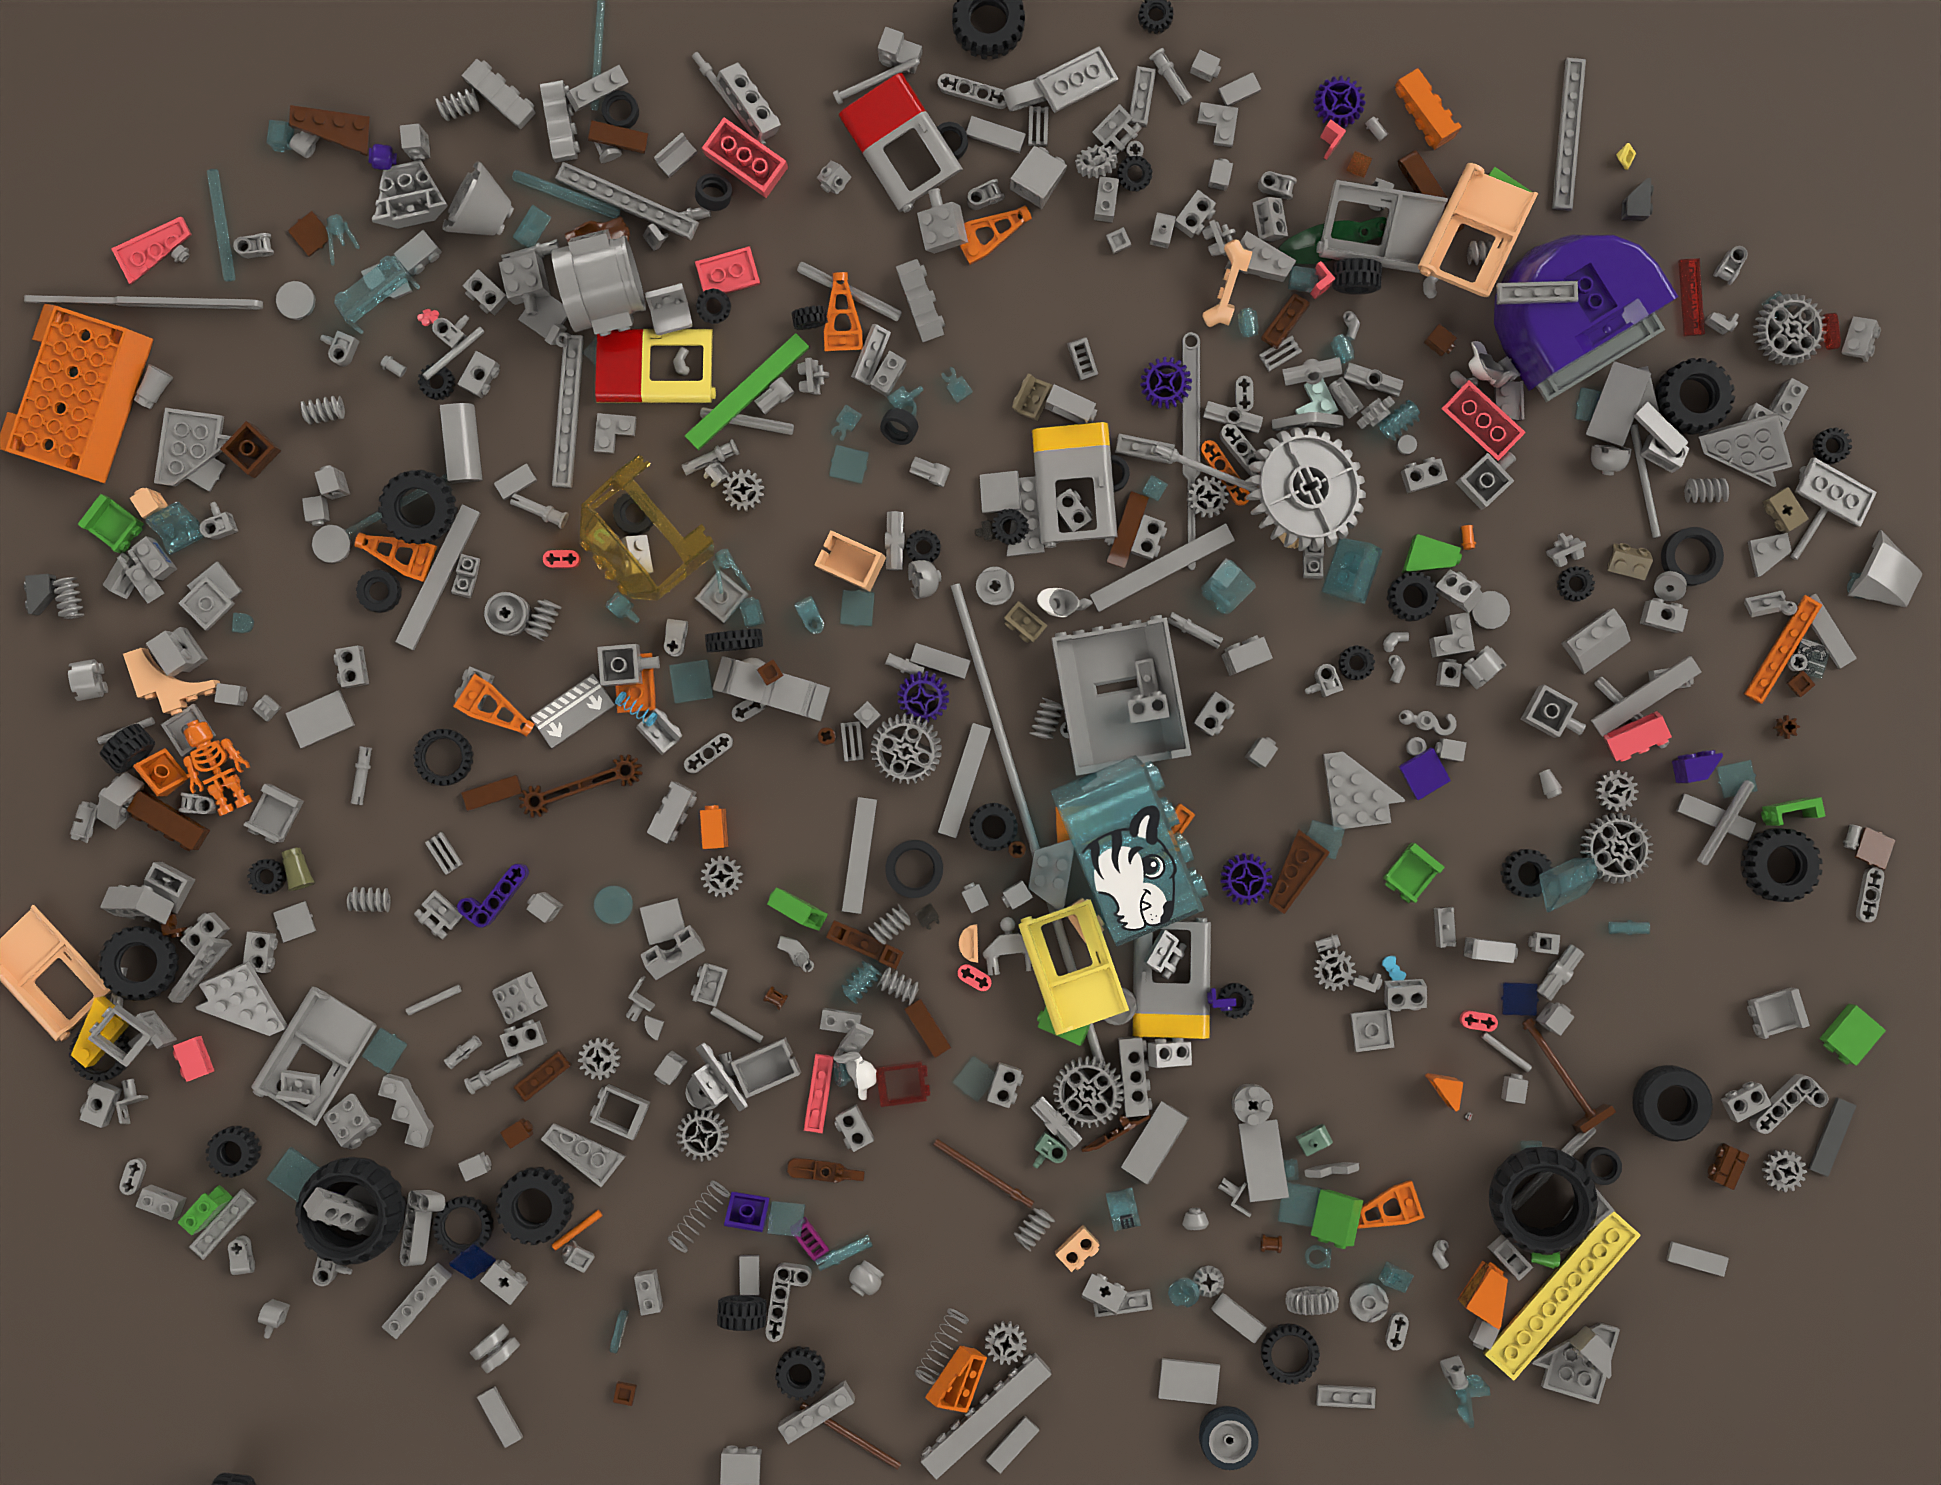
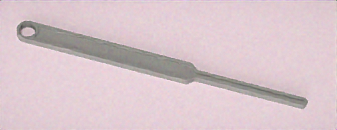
[24,295,263,310]
[1182,332,1200,570]

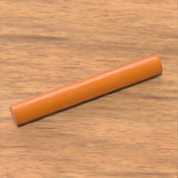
[551,1210,603,1251]

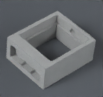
[1045,384,1098,424]
[88,1004,156,1067]
[590,1084,651,1140]

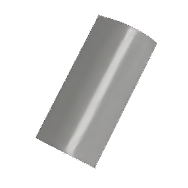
[440,403,482,484]
[1121,1101,1189,1184]

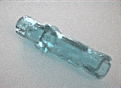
[815,1235,873,1271]

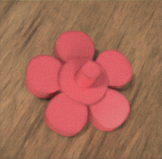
[417,309,439,326]

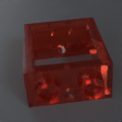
[876,1061,930,1107]

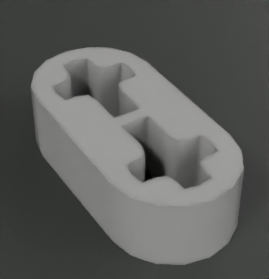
[1235,376,1253,412]
[732,700,766,722]
[119,1158,146,1195]
[1385,1312,1409,1350]

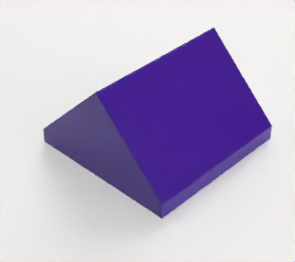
[724,1192,770,1232]

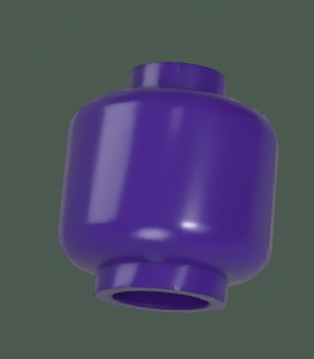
[368,144,397,170]

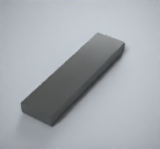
[1808,1097,1857,1177]

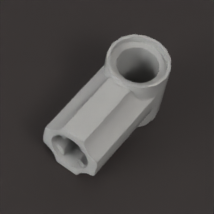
[289,131,320,158]
[754,377,794,414]
[909,457,950,487]

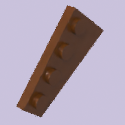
[289,105,370,156]
[1269,829,1330,914]

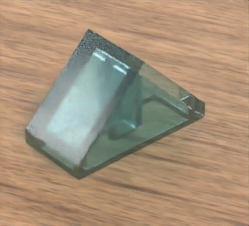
[1378,1261,1414,1293]

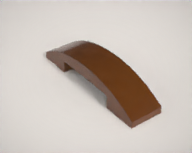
[1106,491,1149,569]
[826,920,904,970]

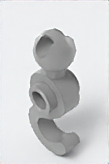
[1399,710,1456,735]

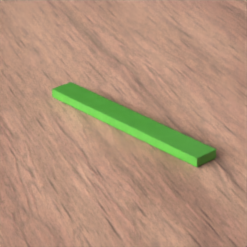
[685,333,809,451]

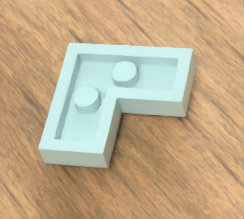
[1295,378,1338,428]

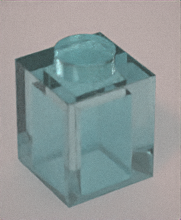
[267,120,294,152]
[1288,266,1318,292]
[740,597,766,628]

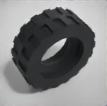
[613,491,657,535]
[356,569,402,613]

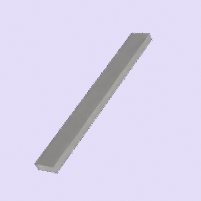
[1552,57,1586,211]
[555,162,699,240]
[552,335,584,488]
[395,504,481,650]
[1090,524,1235,612]

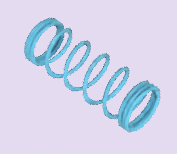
[615,691,657,727]

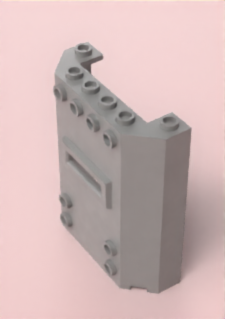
[1051,615,1191,776]

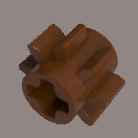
[1773,715,1800,739]

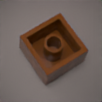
[220,421,281,478]

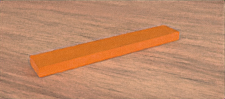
[1744,595,1822,704]

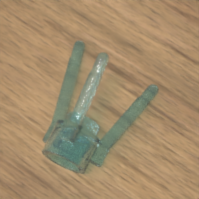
[326,215,360,265]
[713,549,751,594]

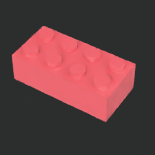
[702,117,788,198]
[1441,380,1526,461]

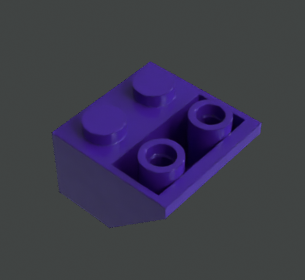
[1672,750,1723,783]

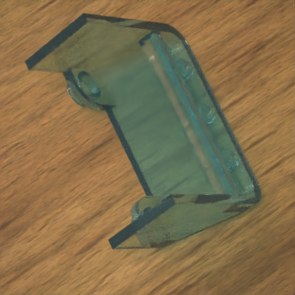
[334,256,421,334]

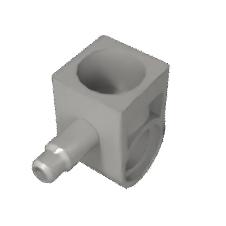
[1150,212,1176,249]
[432,315,469,349]
[320,331,360,367]
[200,502,238,540]
[1305,664,1343,697]
[313,1257,353,1286]
[258,1299,290,1339]

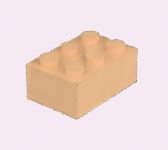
[815,531,886,592]

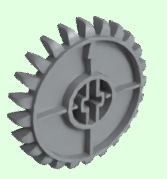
[1245,427,1366,551]

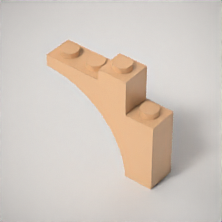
[123,648,220,716]

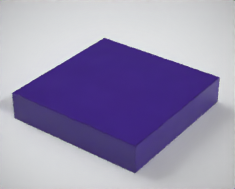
[1398,747,1451,800]

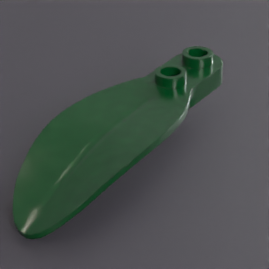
[1278,216,1387,264]

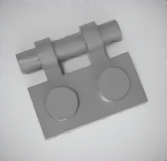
[1093,104,1142,154]
[414,890,464,940]
[1143,929,1187,979]

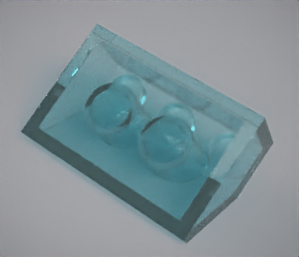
[1322,538,1383,604]
[1539,858,1598,912]

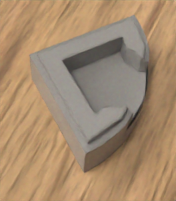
[644,1015,665,1040]

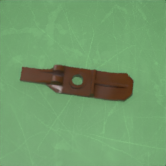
[1081,1114,1151,1152]
[787,1158,865,1183]

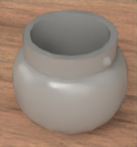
[849,1260,884,1297]

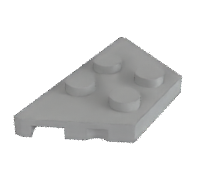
[1028,839,1076,911]

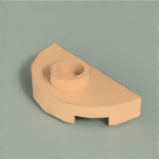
[958,924,978,963]

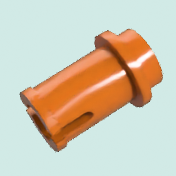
[1461,525,1476,550]

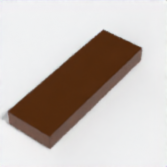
[588,120,648,154]
[1261,293,1310,349]
[461,775,522,811]
[904,998,951,1058]
[513,1050,571,1102]

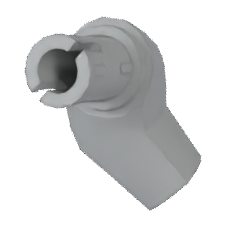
[777,936,814,972]

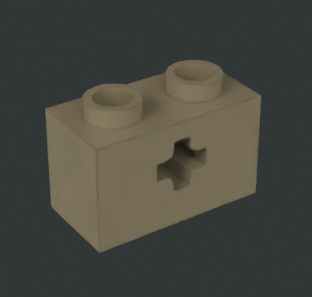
[1762,487,1809,533]

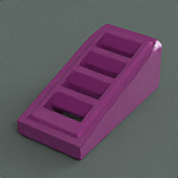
[790,1217,829,1261]

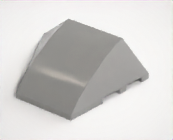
[372,160,448,229]
[1848,530,1922,607]

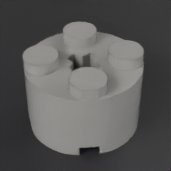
[1461,645,1507,690]
[68,659,108,701]
[1232,1084,1273,1125]

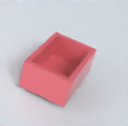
[1603,711,1672,762]

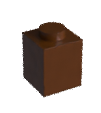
[1424,324,1457,356]
[500,1118,534,1149]

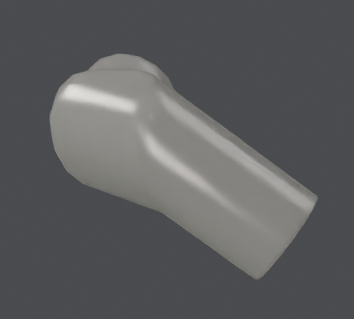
[1423,275,1439,298]
[673,347,689,376]
[1383,632,1409,652]
[1432,1240,1449,1269]

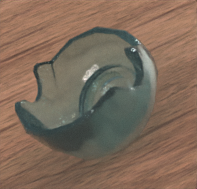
[1168,1277,1200,1308]

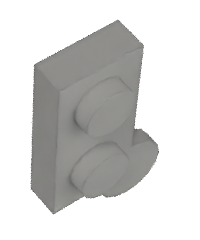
[1744,591,1797,617]

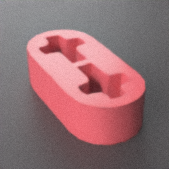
[543,550,581,568]
[958,964,992,991]
[1460,1010,1498,1032]

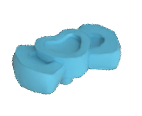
[1382,956,1406,980]

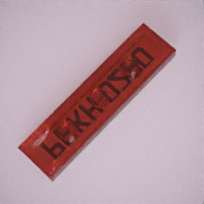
[1678,258,1705,336]

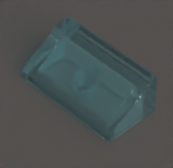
[513,205,551,248]

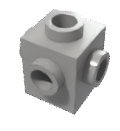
[817,160,851,194]

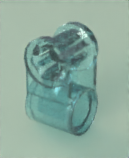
[794,596,824,634]

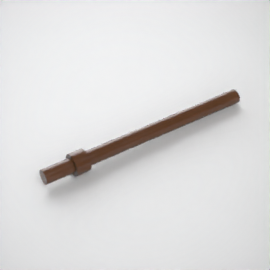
[933,1139,1034,1208]
[799,1402,901,1470]

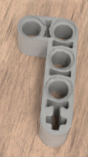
[1219,424,1263,477]
[1750,1074,1829,1134]
[400,1190,445,1266]
[766,1262,812,1342]

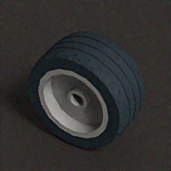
[1199,1406,1259,1470]

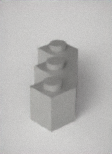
[896,259,945,342]
[378,1074,434,1148]

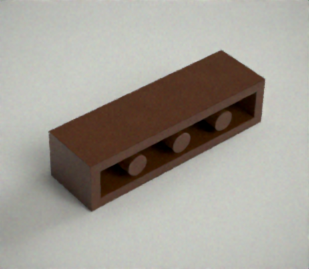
[126,791,210,851]

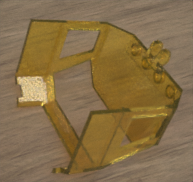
[580,454,714,601]

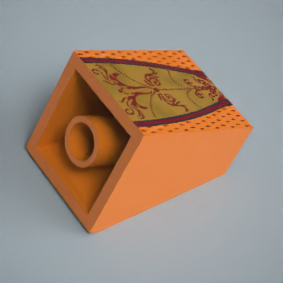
[1457,1261,1508,1330]

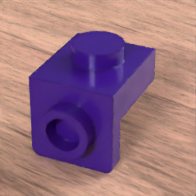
[1207,988,1237,1011]

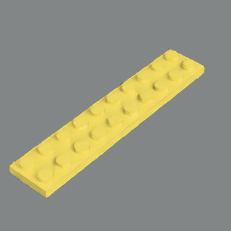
[1483,1212,1641,1380]

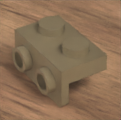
[1012,374,1053,421]
[1607,543,1653,580]
[1004,601,1047,644]

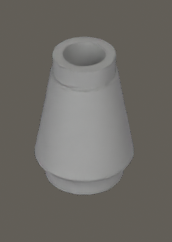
[1539,769,1562,799]

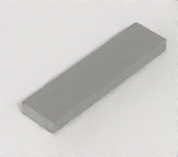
[1496,281,1578,304]
[1798,594,1857,669]
[1676,794,1756,841]
[189,1189,257,1260]

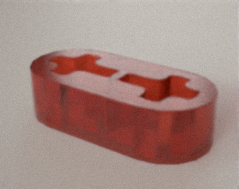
[1822,313,1841,350]

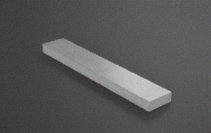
[1591,656,1702,737]
[938,723,991,838]
[842,797,877,914]

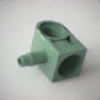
[1296,1124,1333,1157]
[1033,1131,1067,1168]

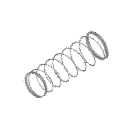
[668,1181,730,1253]
[915,1308,969,1385]

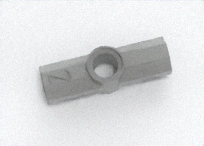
[1282,357,1342,386]
[1343,362,1403,397]
[1203,401,1263,434]
[885,511,905,570]
[1536,944,1585,1001]
[1031,1096,1082,1150]

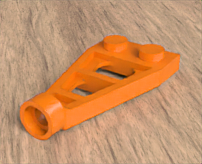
[959,205,1032,265]
[824,272,863,351]
[355,532,437,582]
[453,673,534,737]
[1357,1180,1425,1229]

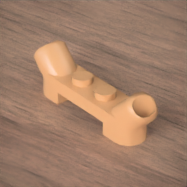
[1202,239,1253,327]

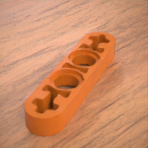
[1200,440,1250,506]

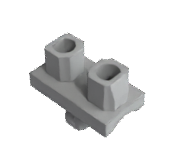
[1202,220,1236,257]
[798,358,829,395]
[1546,533,1586,567]

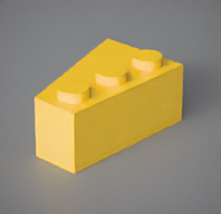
[71,996,130,1068]

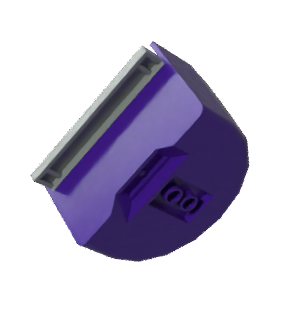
[1494,235,1679,402]

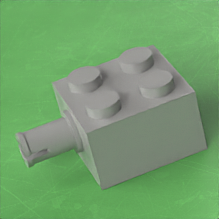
[917,188,968,254]
[499,252,551,316]
[1455,451,1516,510]
[597,644,660,687]
[1521,685,1586,738]

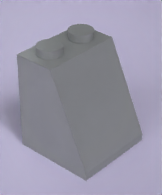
[1010,145,1067,209]

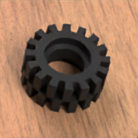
[1138,0,1174,34]
[1117,156,1153,191]
[696,288,731,324]
[792,305,828,330]
[418,363,456,400]
[1812,427,1852,464]
[992,509,1029,545]
[906,529,941,563]
[1557,566,1595,602]
[1338,645,1375,681]
[247,859,286,894]
[1218,983,1254,1019]

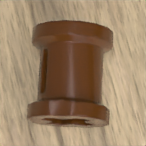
[818,727,836,745]
[1008,841,1026,858]
[763,986,788,1011]
[1260,1234,1282,1253]

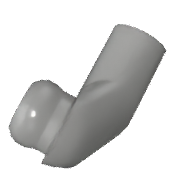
[1343,311,1360,340]
[1450,371,1478,389]
[1388,655,1405,684]

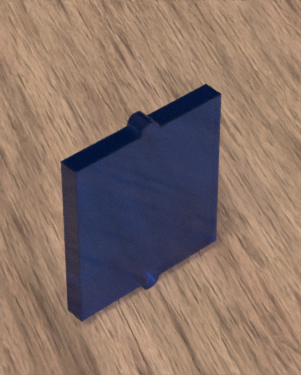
[1501,982,1539,1016]
[449,1244,496,1280]

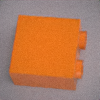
[700,805,728,849]

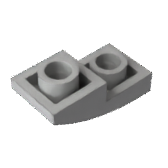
[1303,540,1324,579]
[451,554,480,598]

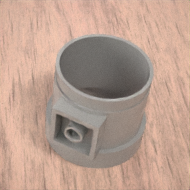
[551,229,646,336]

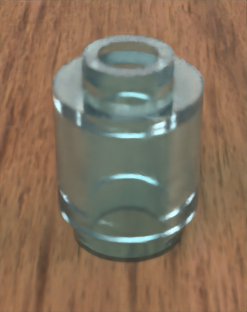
[1237,308,1259,337]
[1330,334,1355,364]

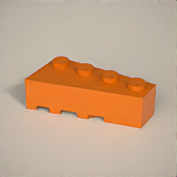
[1395,68,1462,150]

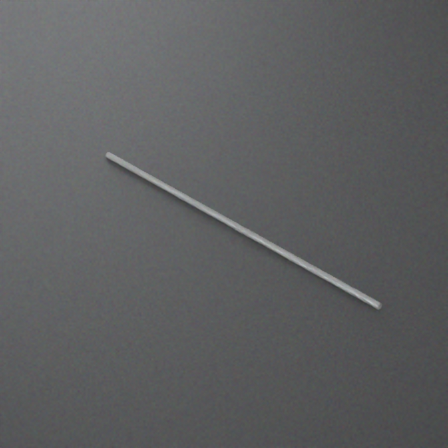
[951,583,1108,1082]

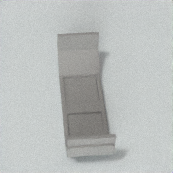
[712,656,830,721]

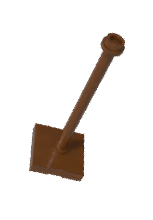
[1522,1017,1616,1133]

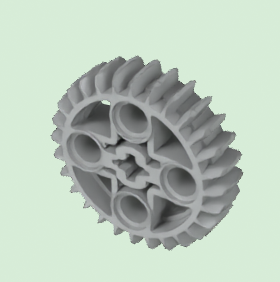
[1753,294,1827,365]
[871,713,942,784]
[1580,813,1653,884]
[1053,1056,1124,1128]

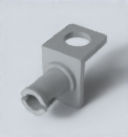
[626,976,655,1021]
[115,1079,148,1125]
[1218,1178,1252,1217]

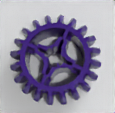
[1313,75,1366,128]
[1140,357,1192,409]
[897,671,949,722]
[1220,853,1272,905]

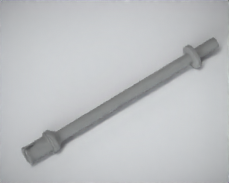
[1152,443,1258,492]

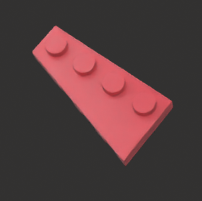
[111,216,192,285]

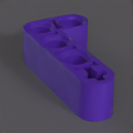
[457,864,529,927]

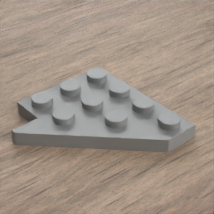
[154,408,231,487]
[1699,412,1792,487]
[1323,752,1405,830]
[196,961,288,1036]
[1531,1322,1620,1404]

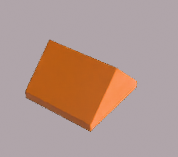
[133,748,189,796]
[1425,1073,1463,1112]

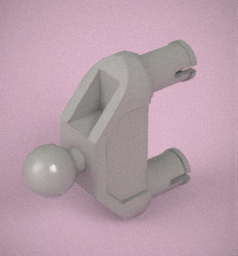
[983,917,1034,975]

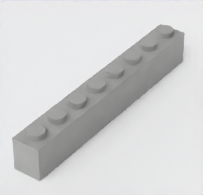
[921,1352,1052,1480]

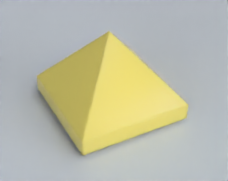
[1616,143,1636,170]

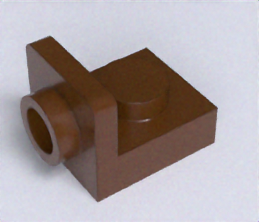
[161,911,187,938]

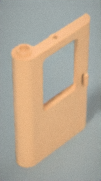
[1418,163,1538,297]
[0,905,111,1042]

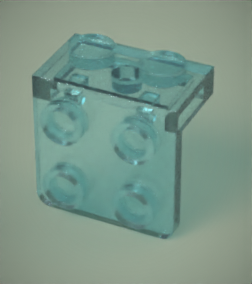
[145,502,204,555]
[1201,560,1256,615]
[1456,1375,1491,1428]

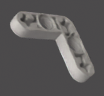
[1272,412,1343,431]

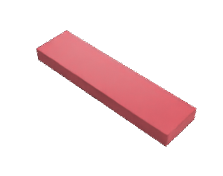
[803,1054,834,1133]

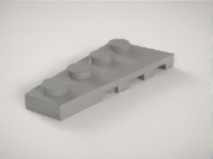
[1007,476,1045,557]
[168,937,233,1003]
[541,1123,626,1187]

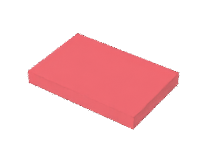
[695,246,760,294]

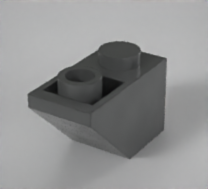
[1621,178,1654,221]
[24,574,57,616]

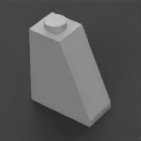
[1463,937,1518,963]

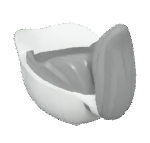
[1469,341,1517,388]
[1037,588,1093,617]
[833,1052,877,1100]

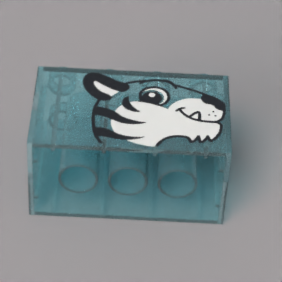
[1050,755,1209,947]

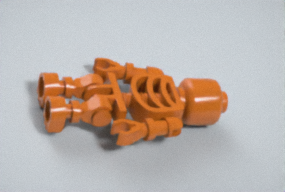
[183,719,253,816]

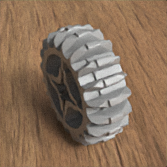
[676,1109,729,1162]
[1286,1286,1339,1315]

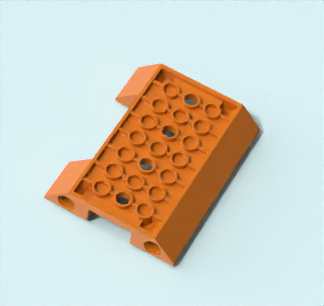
[0,304,154,484]

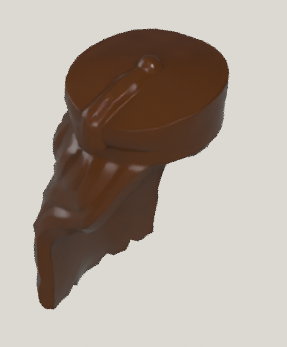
[565,216,630,242]

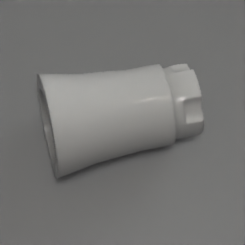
[134,364,173,409]

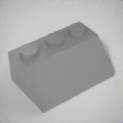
[1561,608,1631,674]

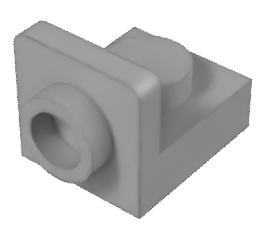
[1704,312,1739,335]
[1350,972,1382,993]
[561,1240,595,1273]

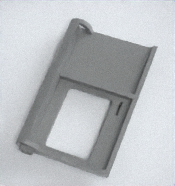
[251,986,377,1126]

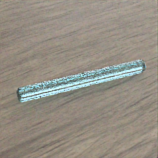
[207,169,235,281]
[512,170,621,219]

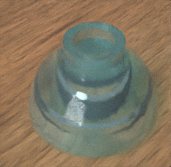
[833,1062,852,1087]

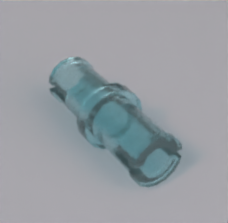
[1608,920,1650,936]

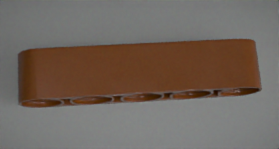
[1397,150,1464,233]

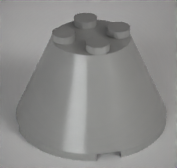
[442,161,514,236]

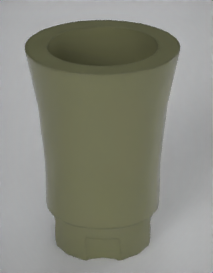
[282,848,315,891]

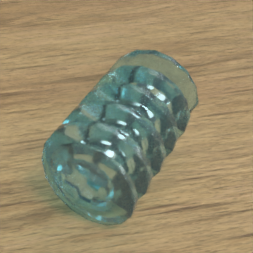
[1378,400,1420,441]
[841,961,882,1004]

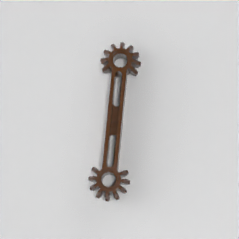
[519,754,643,818]

